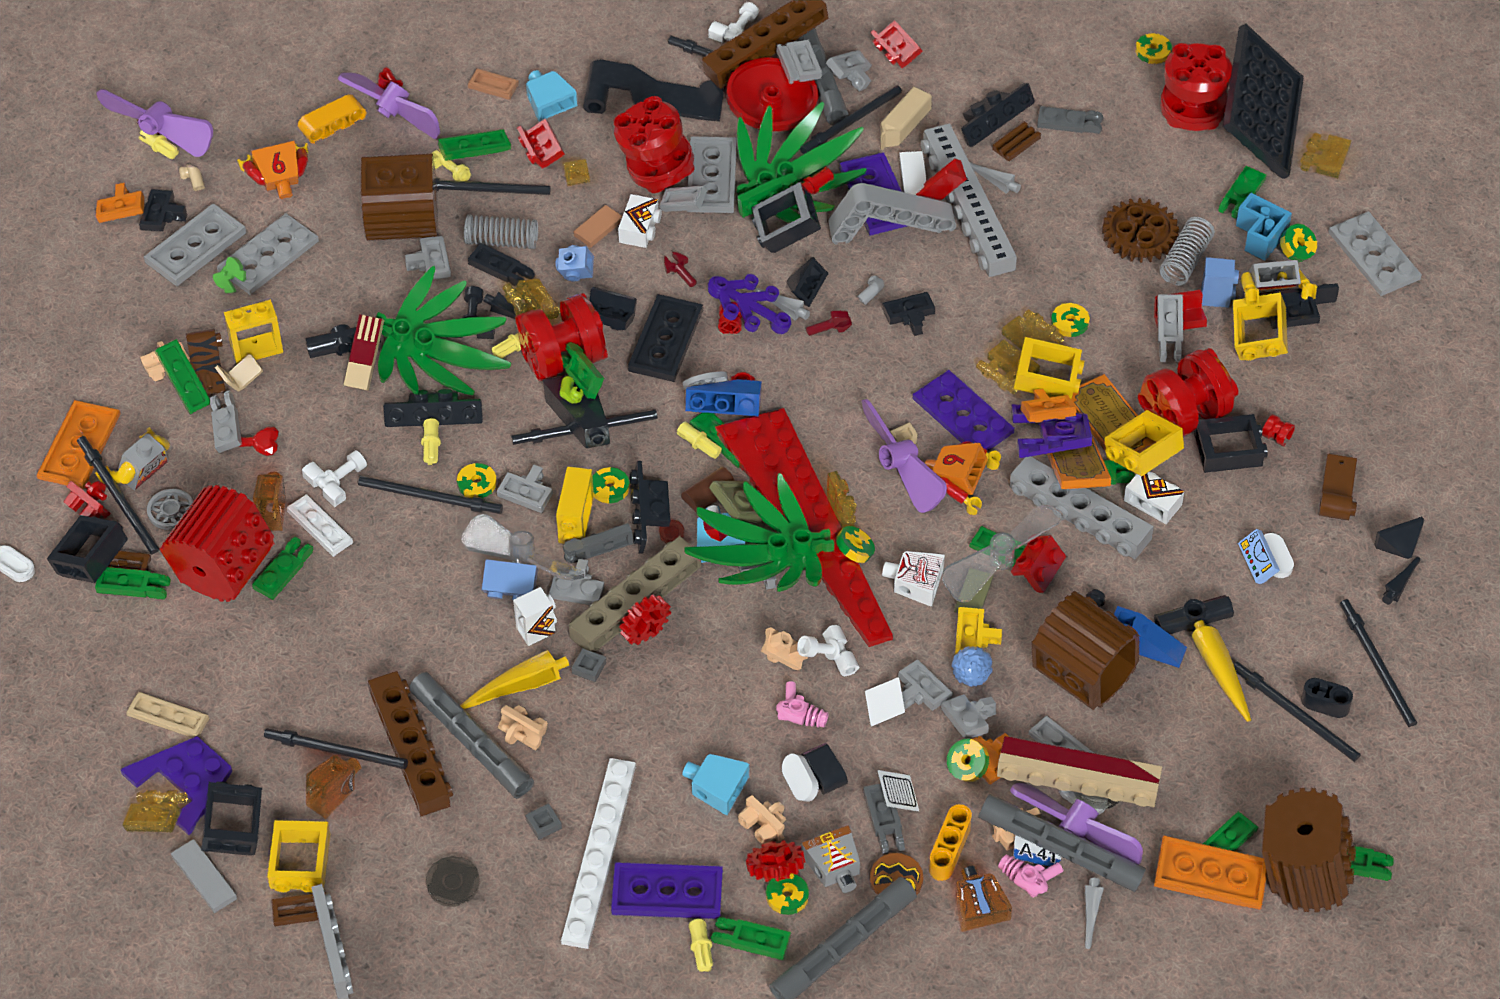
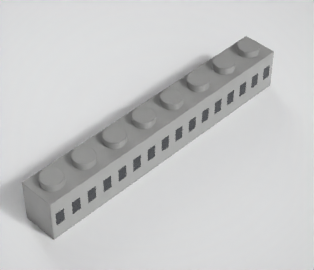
[921,123,1017,277]

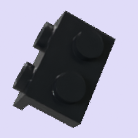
[589,287,637,331]

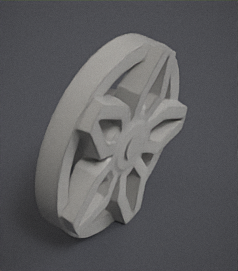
[683,371,728,390]
[147,489,193,530]

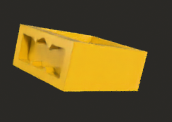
[1233,292,1288,361]
[224,299,283,364]
[1013,337,1085,399]
[1105,410,1184,476]
[556,467,594,544]
[267,820,331,893]

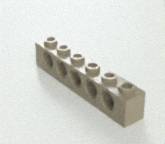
[569,536,701,653]

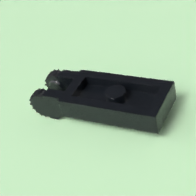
[468,243,535,290]

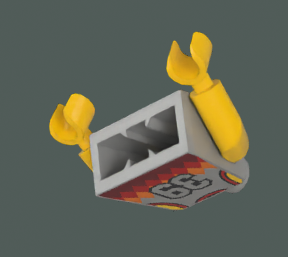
[1240,260,1317,305]
[95,427,170,491]

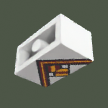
[618,194,662,248]
[1124,472,1184,524]
[513,587,557,646]

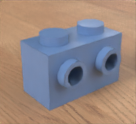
[1201,258,1239,308]
[482,560,538,600]

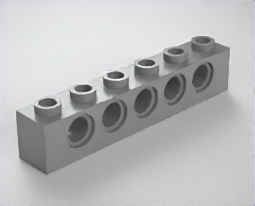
[1010,456,1154,559]

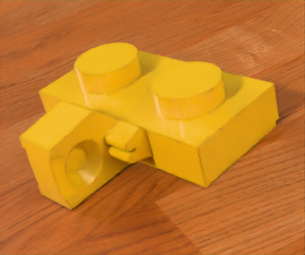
[955,607,1002,655]

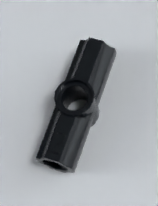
[305,324,381,358]
[1154,595,1234,634]

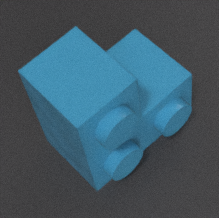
[1236,193,1292,261]

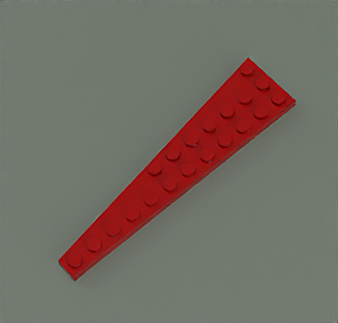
[715,408,893,647]

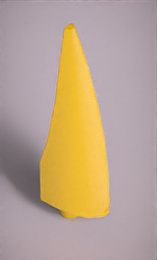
[1192,620,1251,722]
[460,650,569,709]

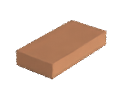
[468,69,519,100]
[574,205,623,248]

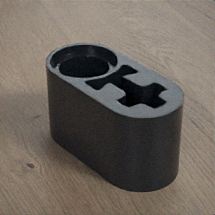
[1301,678,1353,718]
[801,743,848,795]

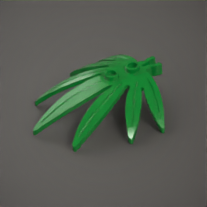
[736,102,867,223]
[376,266,512,395]
[684,473,834,592]

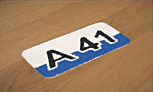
[1014,835,1061,867]

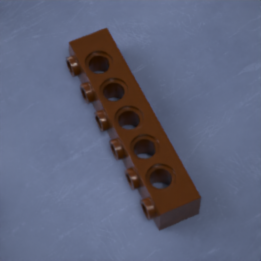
[701,0,829,89]
[368,671,453,817]

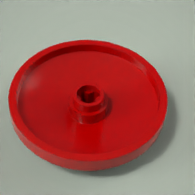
[726,58,818,132]

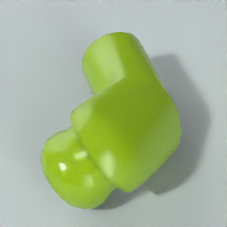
[559,376,583,404]

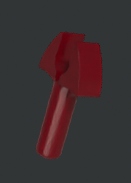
[664,252,697,287]
[806,311,852,336]

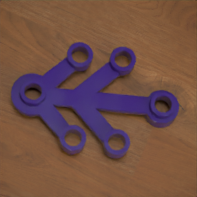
[707,274,792,334]

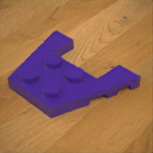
[1011,404,1092,458]
[121,736,232,835]

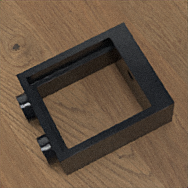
[752,182,821,253]
[1194,414,1268,473]
[47,515,128,583]
[201,781,262,856]

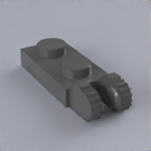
[1037,106,1104,134]
[563,523,633,563]
[863,783,905,854]

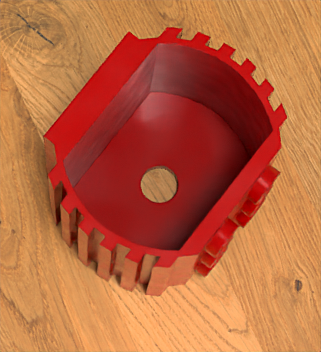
[159,485,275,602]

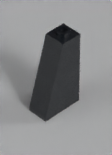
[543,375,610,449]

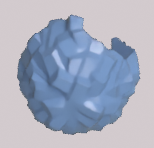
[951,646,993,687]

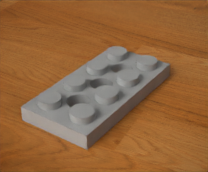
[687,137,737,213]
[144,204,246,286]
[1328,211,1422,296]
[217,213,319,295]
[312,884,353,999]

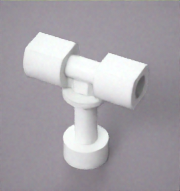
[709,2,759,43]
[302,450,367,507]
[797,625,860,676]

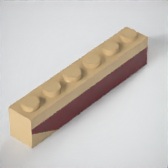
[997,736,1162,808]

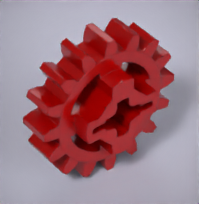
[619,594,671,645]
[746,840,805,882]

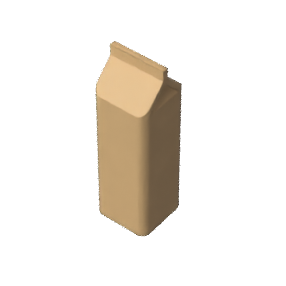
[880,87,932,150]

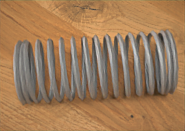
[464,214,538,249]
[1159,217,1215,286]

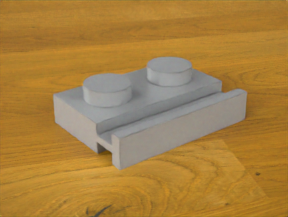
[777,40,822,84]

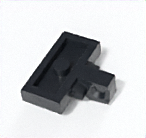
[139,189,188,232]
[882,292,935,336]

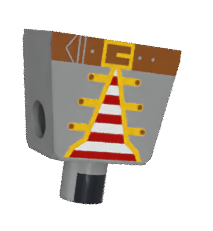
[802,825,860,893]

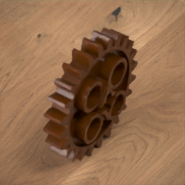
[1102,198,1179,263]

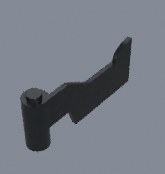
[583,59,724,121]

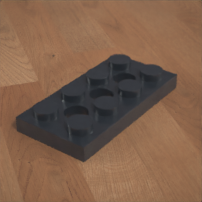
[628,294,703,382]

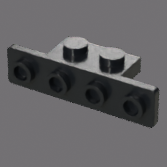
[961,83,1035,147]
[1244,283,1339,329]
[383,389,483,427]
[630,460,671,554]

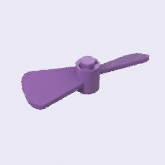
[338,73,440,139]
[96,89,213,157]
[862,399,947,513]
[1010,783,1143,865]

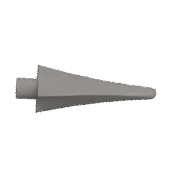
[969,162,1021,194]
[754,288,810,320]
[1085,878,1104,949]

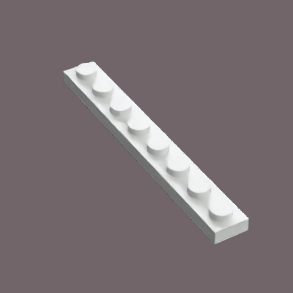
[561,758,636,949]

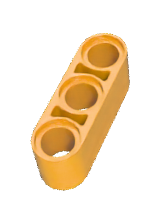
[298,94,367,144]
[929,804,972,881]

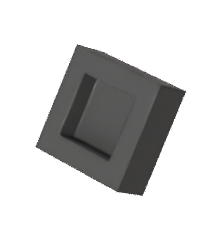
[572,649,606,682]
[525,804,562,840]

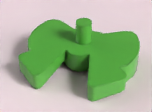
[213,257,246,293]

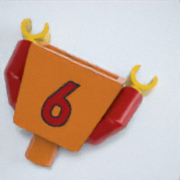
[237,141,308,199]
[925,441,1001,515]

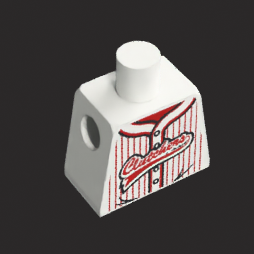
[882,551,945,606]

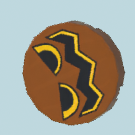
[870,853,923,895]

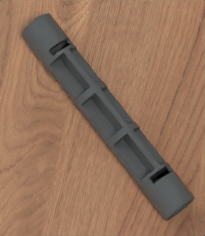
[797,28,848,125]
[409,672,534,799]
[977,793,1146,892]
[769,877,917,999]

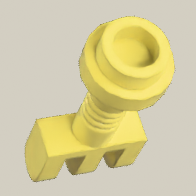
[432,149,471,182]

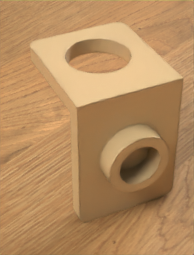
[215,354,263,392]

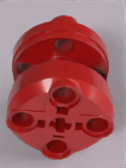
[1160,43,1232,131]
[613,96,695,194]
[515,293,608,382]
[1138,348,1239,437]

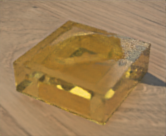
[563,159,590,186]

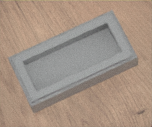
[659,186,707,212]

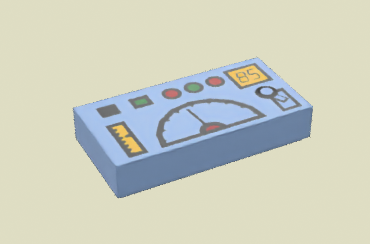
[1238,529,1280,584]

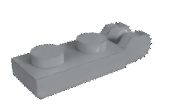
[1157,294,1183,362]
[210,391,242,453]

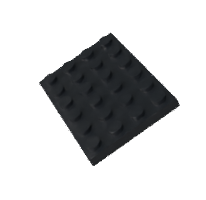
[1223,23,1304,179]

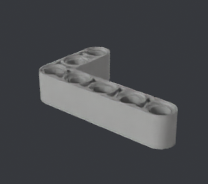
[828,183,956,244]

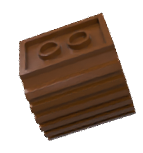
[361,154,438,241]
[1031,591,1139,710]
[1262,788,1356,912]

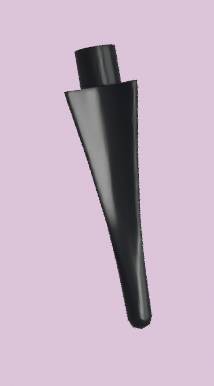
[483,292,524,319]
[1382,557,1420,605]

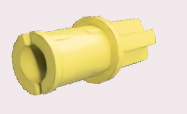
[139,130,179,159]
[492,333,521,358]
[421,419,441,465]
[677,422,722,459]
[689,919,713,972]

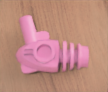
[776,681,829,728]
[998,854,1063,898]

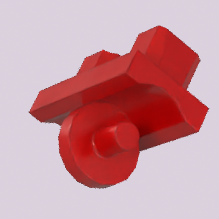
[63,481,111,518]

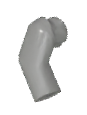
[857,275,884,305]

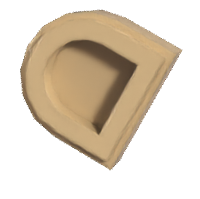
[890,422,917,444]

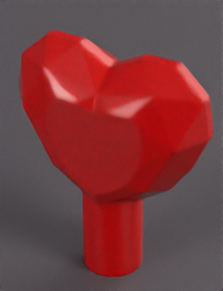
[239,426,279,456]

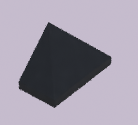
[787,257,829,307]
[1374,517,1424,559]

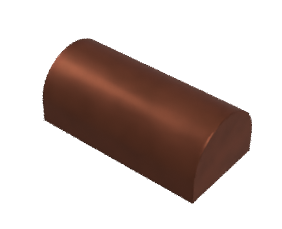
[681,467,735,513]

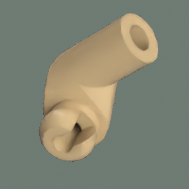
[179,164,205,191]

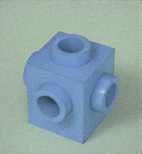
[556,245,594,281]

